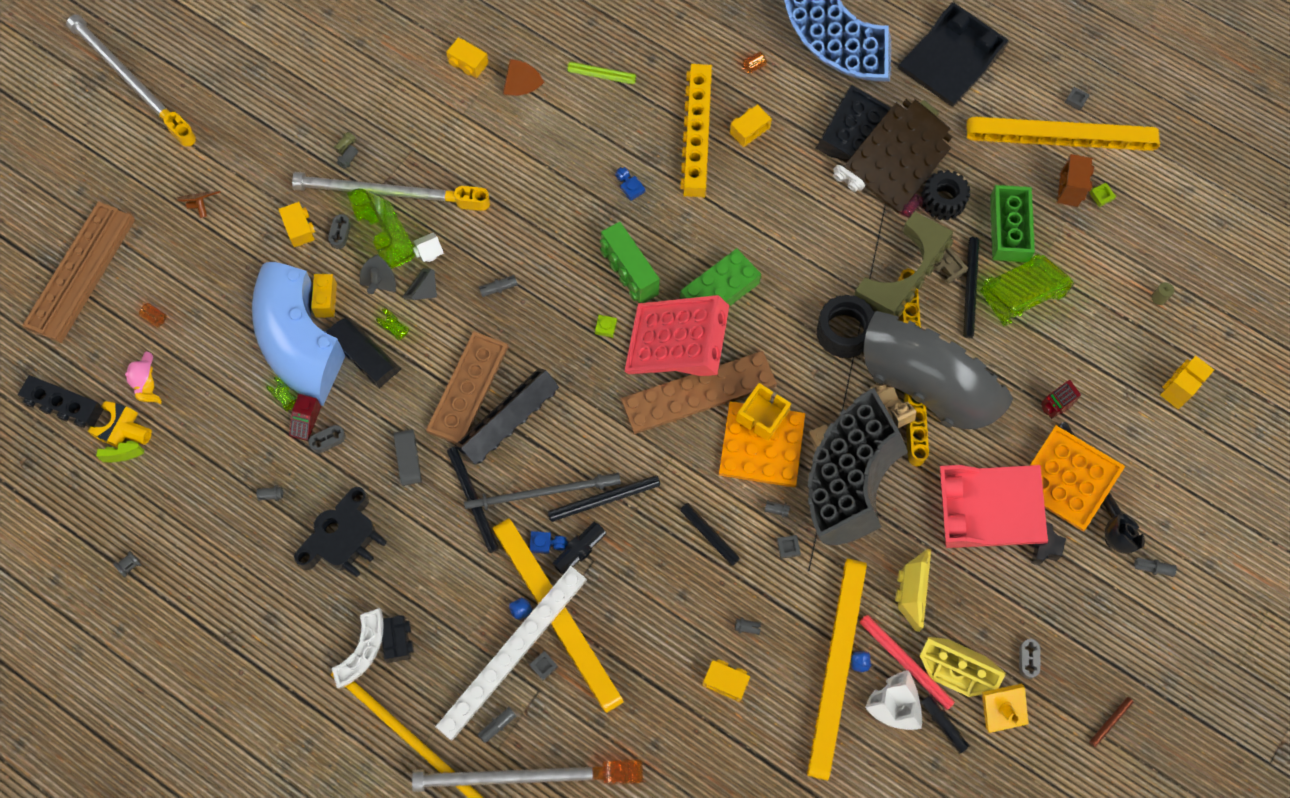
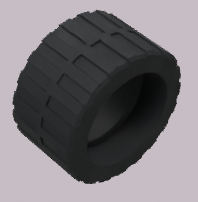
[817,295,875,358]

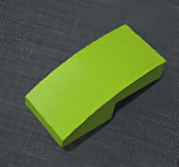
[96,441,144,462]

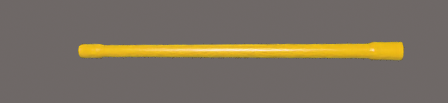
[331,672,484,798]

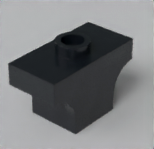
[1031,522,1066,566]

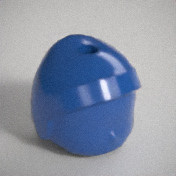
[509,597,533,620]
[850,651,872,672]

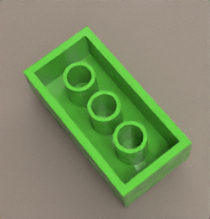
[990,185,1035,262]
[600,222,660,303]
[680,248,761,306]

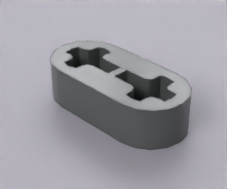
[328,214,351,249]
[309,425,346,453]

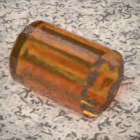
[743,52,767,74]
[139,303,167,327]

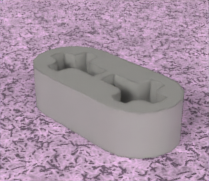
[1019,639,1040,679]

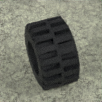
[921,170,971,220]

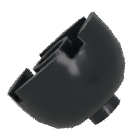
[1105,513,1145,554]

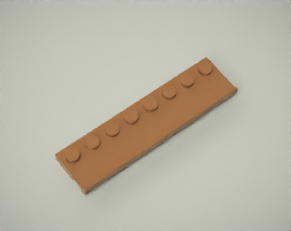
[22,201,135,343]

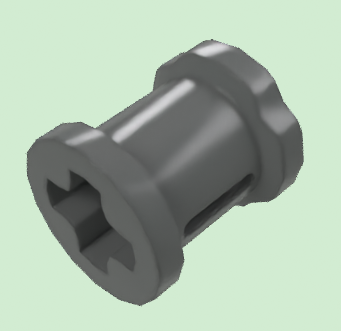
[113,551,142,577]

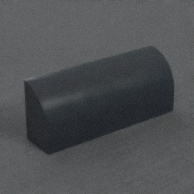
[326,318,401,389]

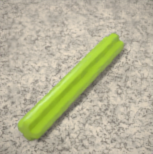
[568,62,636,84]

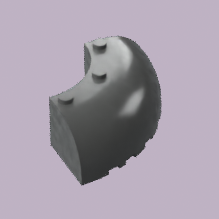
[864,311,1013,429]
[808,388,908,545]

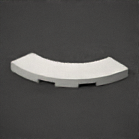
[332,608,383,689]

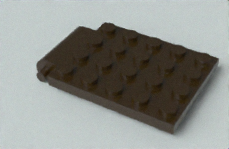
[844,99,952,214]

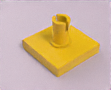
[982,683,1028,733]

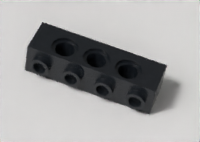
[17,375,104,428]

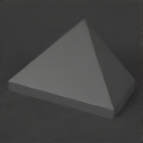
[402,268,437,300]

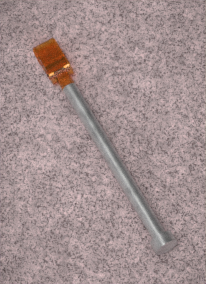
[412,760,643,792]

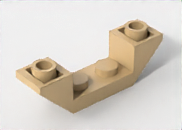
[870,383,916,428]

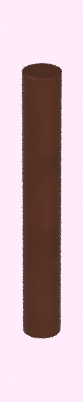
[1089,697,1134,747]

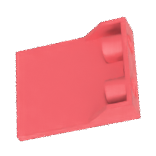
[625,295,730,376]
[940,465,1048,548]

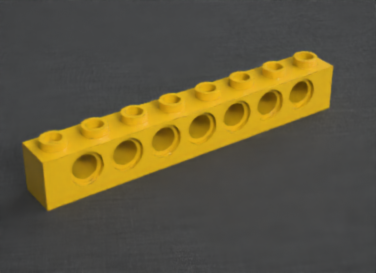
[680,64,712,197]

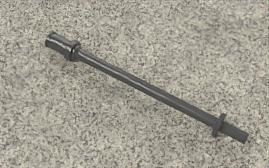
[464,472,621,511]

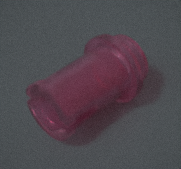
[902,194,922,217]

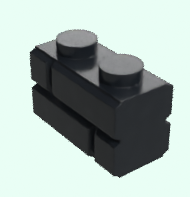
[382,615,414,663]

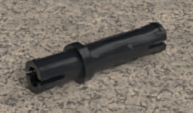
[920,695,970,754]

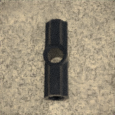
[552,521,606,575]

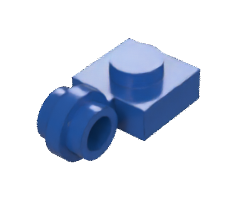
[615,167,645,201]
[530,531,568,554]

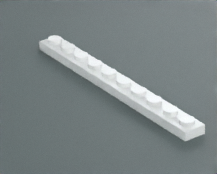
[435,566,587,741]

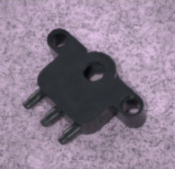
[294,487,387,577]

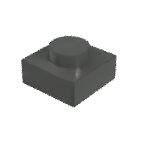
[1065,87,1090,111]
[777,535,801,559]
[529,651,558,681]

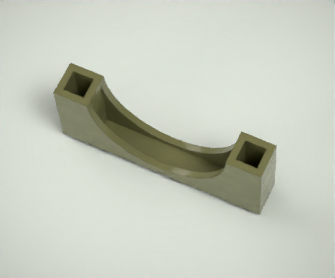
[855,211,954,317]

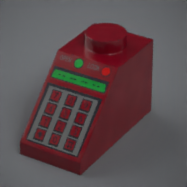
[1041,380,1081,419]
[289,394,321,441]

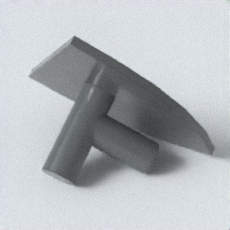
[360,254,396,294]

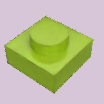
[1089,183,1116,207]
[595,315,617,338]

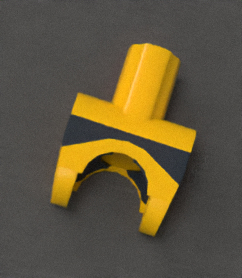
[87,401,152,448]

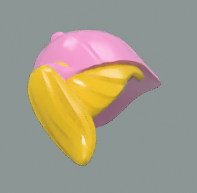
[125,351,162,404]

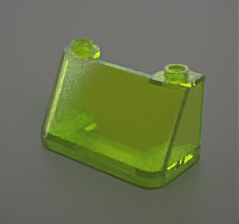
[347,188,415,269]
[980,254,1075,326]

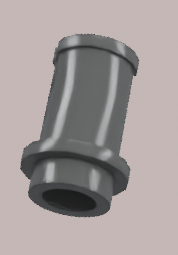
[337,145,358,169]
[256,485,283,501]
[765,500,790,518]
[735,617,761,635]

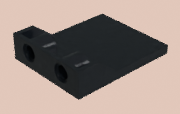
[898,2,1009,107]
[816,85,891,160]

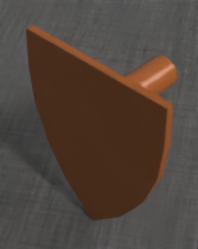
[503,59,544,96]
[176,191,221,218]

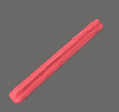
[860,615,955,710]

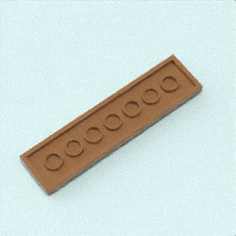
[621,351,777,434]

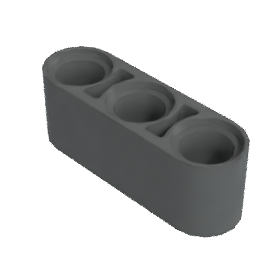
[394,429,422,486]

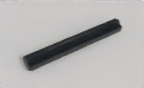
[681,503,740,566]

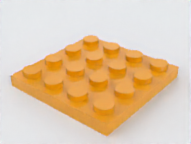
[718,401,805,488]
[1030,425,1125,532]

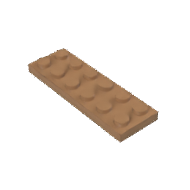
[426,331,509,444]

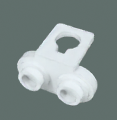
[833,165,865,192]

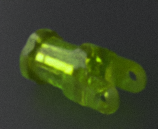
[376,308,409,341]
[267,376,297,411]

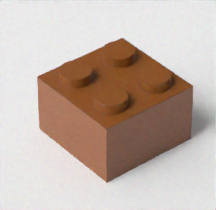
[1057,154,1094,207]

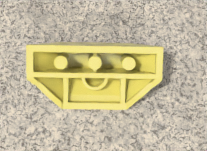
[895,549,932,632]
[920,637,1006,697]

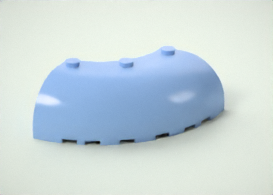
[784,0,891,82]
[252,262,345,406]

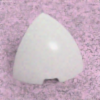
[866,670,922,730]

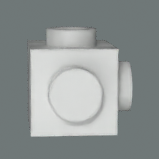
[413,232,444,262]

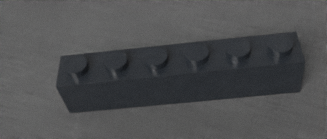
[455,368,559,465]

